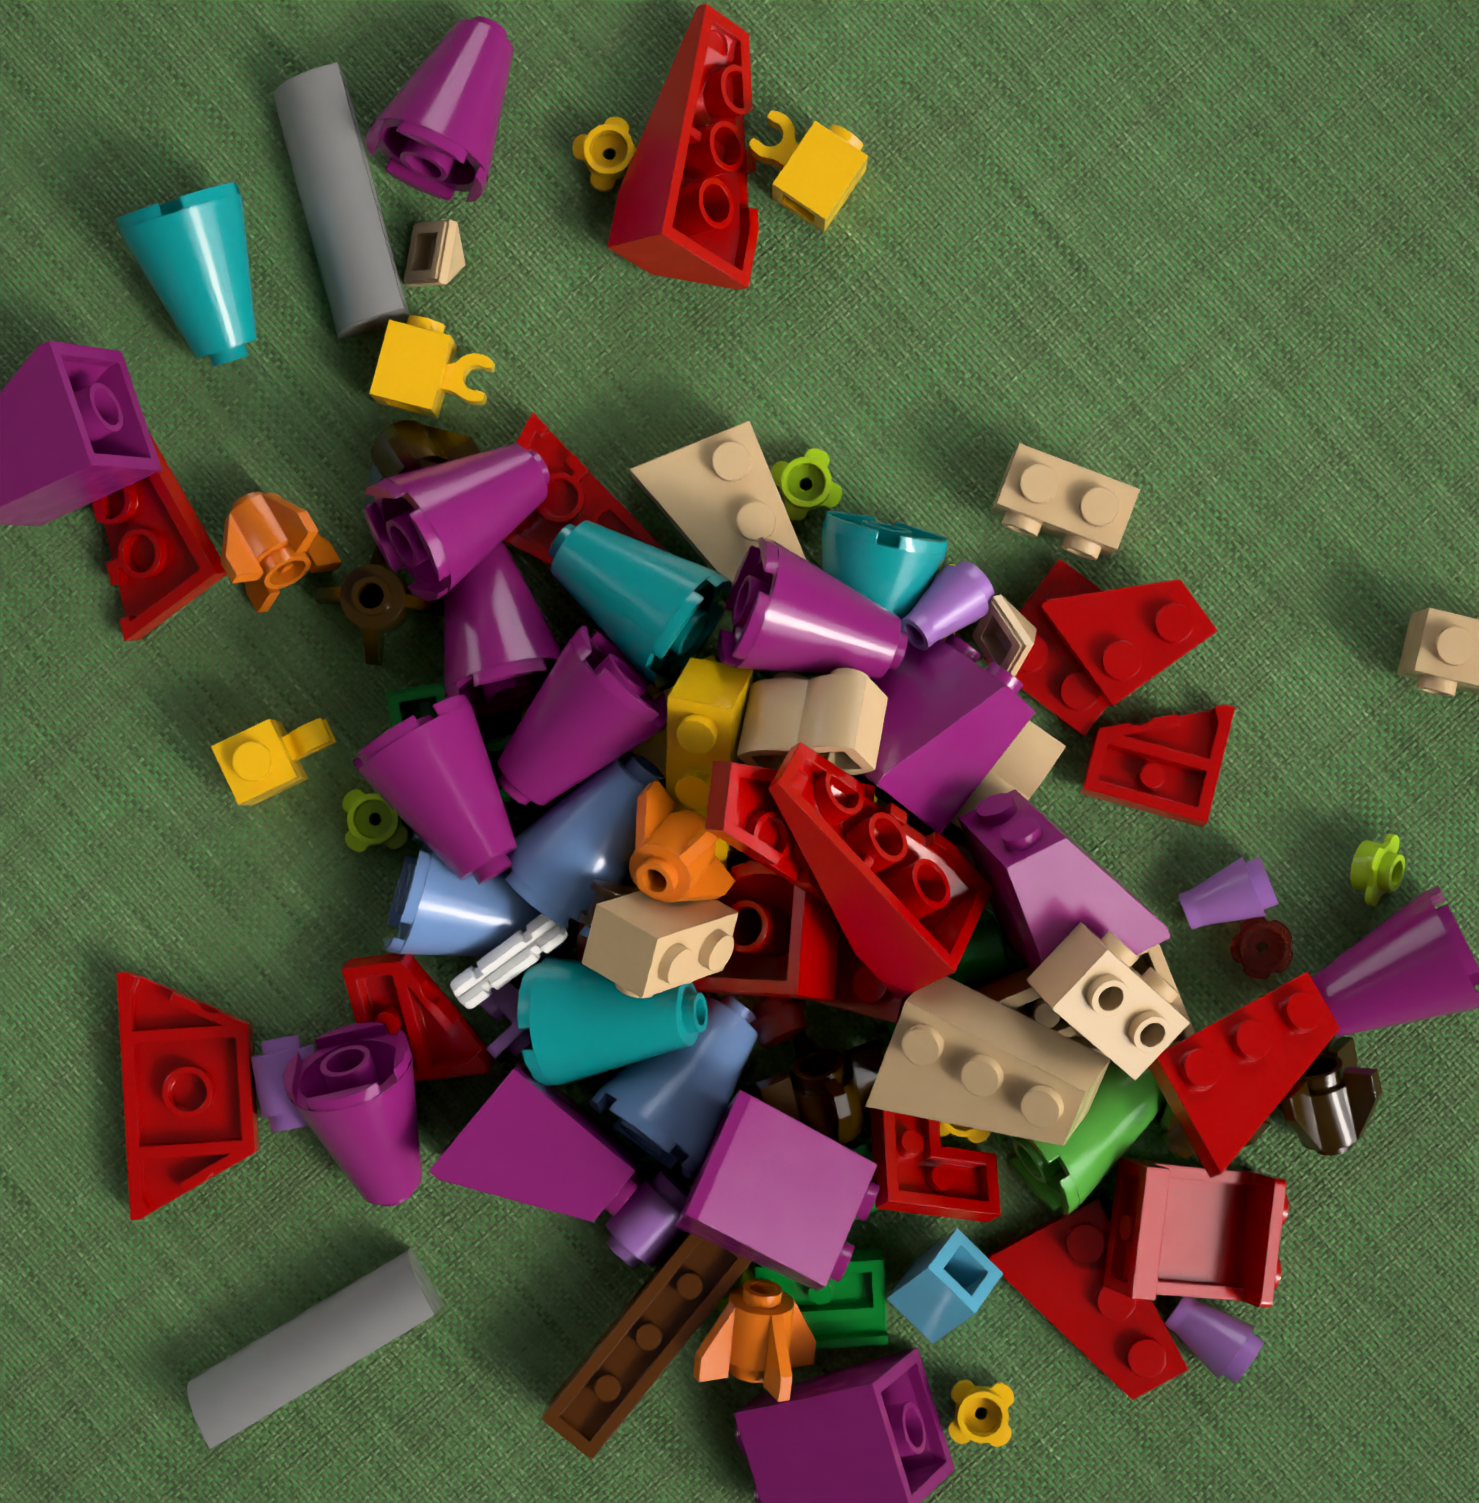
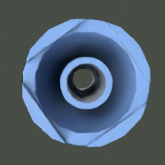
[505,754,664,937]
[384,833,569,957]
[589,995,758,1179]

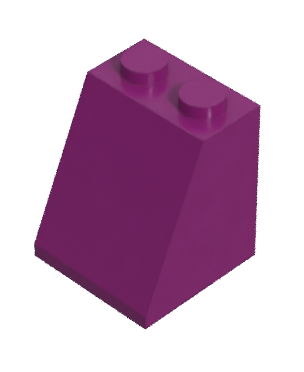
[0,341,162,526]
[861,633,1036,834]
[958,789,1171,972]
[429,1059,641,1222]
[675,1090,880,1291]
[734,1347,955,1503]

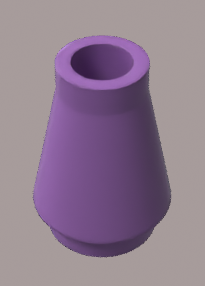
[901,561,995,651]
[1178,856,1279,930]
[1164,1296,1265,1384]

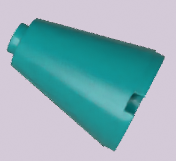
[116,182,257,367]
[822,511,949,620]
[548,520,732,688]
[517,956,708,1086]

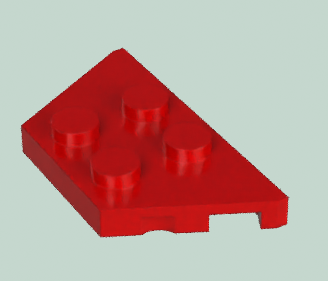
[116,971,260,1220]

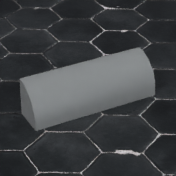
[273,62,410,339]
[187,1248,443,1449]

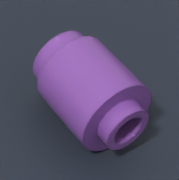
[250,1034,315,1132]
[605,1170,689,1268]

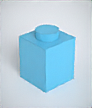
[886,1228,1003,1344]

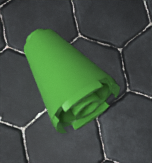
[994,1060,1167,1215]

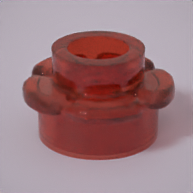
[1230,917,1293,979]
[749,997,809,1048]

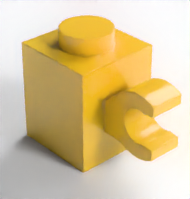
[749,110,868,233]
[369,315,495,419]
[211,717,337,806]

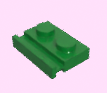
[755,1249,888,1349]

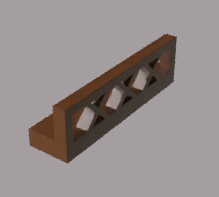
[541,1231,752,1460]

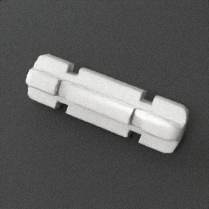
[450,914,568,1009]

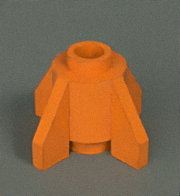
[221,492,342,613]
[629,779,735,902]
[693,1279,816,1402]

